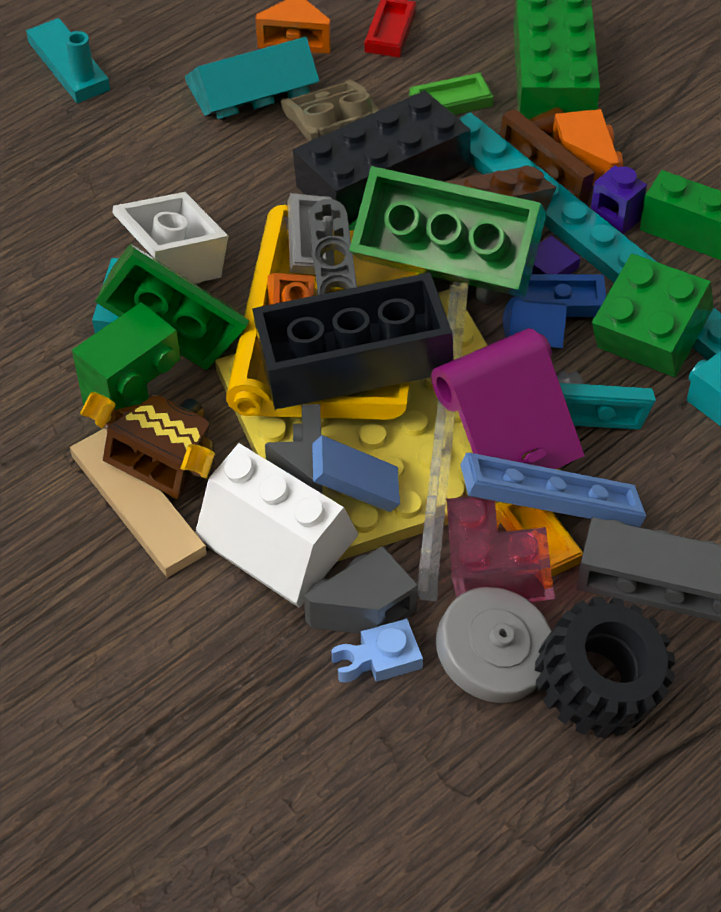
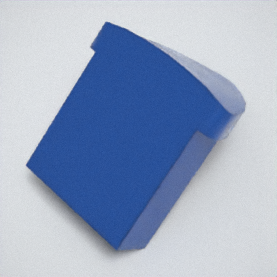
[503,296,567,348]

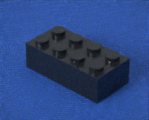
[293,90,471,224]
[252,272,454,410]

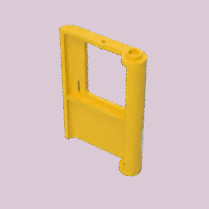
[226,205,418,420]

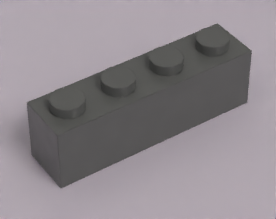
[576,517,721,622]

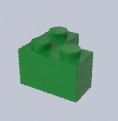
[72,302,181,409]

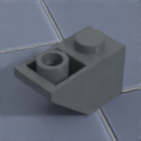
[304,546,418,634]

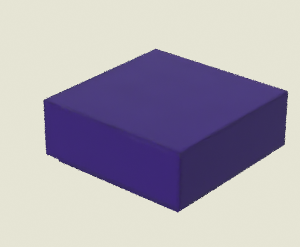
[532,236,581,274]

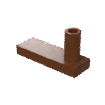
[499,107,595,204]

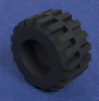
[535,596,676,738]

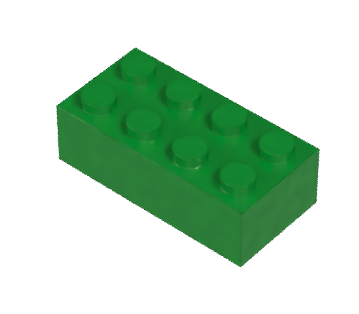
[514,0,600,119]
[349,166,547,298]

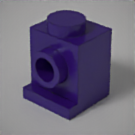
[591,166,647,235]

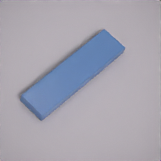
[460,452,646,527]

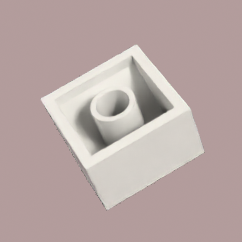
[112,192,228,284]

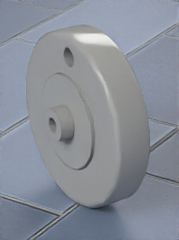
[436,586,552,703]

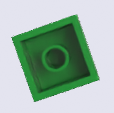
[592,253,714,378]

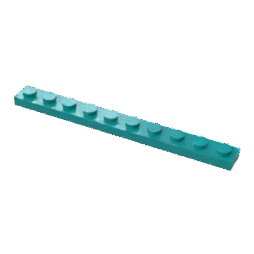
[458,112,721,360]

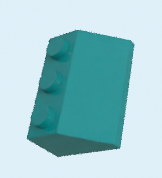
[185,36,320,120]

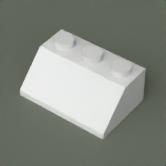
[195,443,359,608]

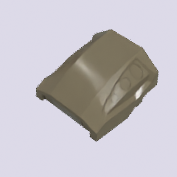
[281,79,380,141]

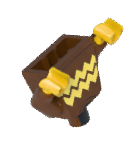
[80,392,215,499]

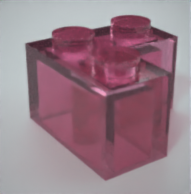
[447,496,555,602]

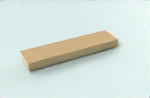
[70,429,207,578]

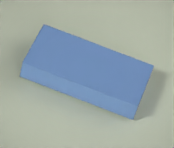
[312,435,400,512]

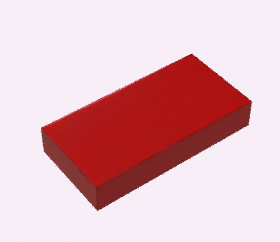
[364,0,417,58]

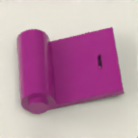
[431,328,585,469]

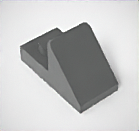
[265,404,323,494]

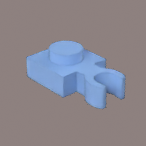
[331,619,423,682]

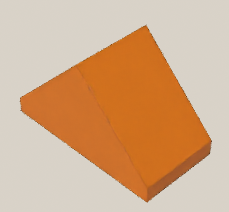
[256,0,331,54]

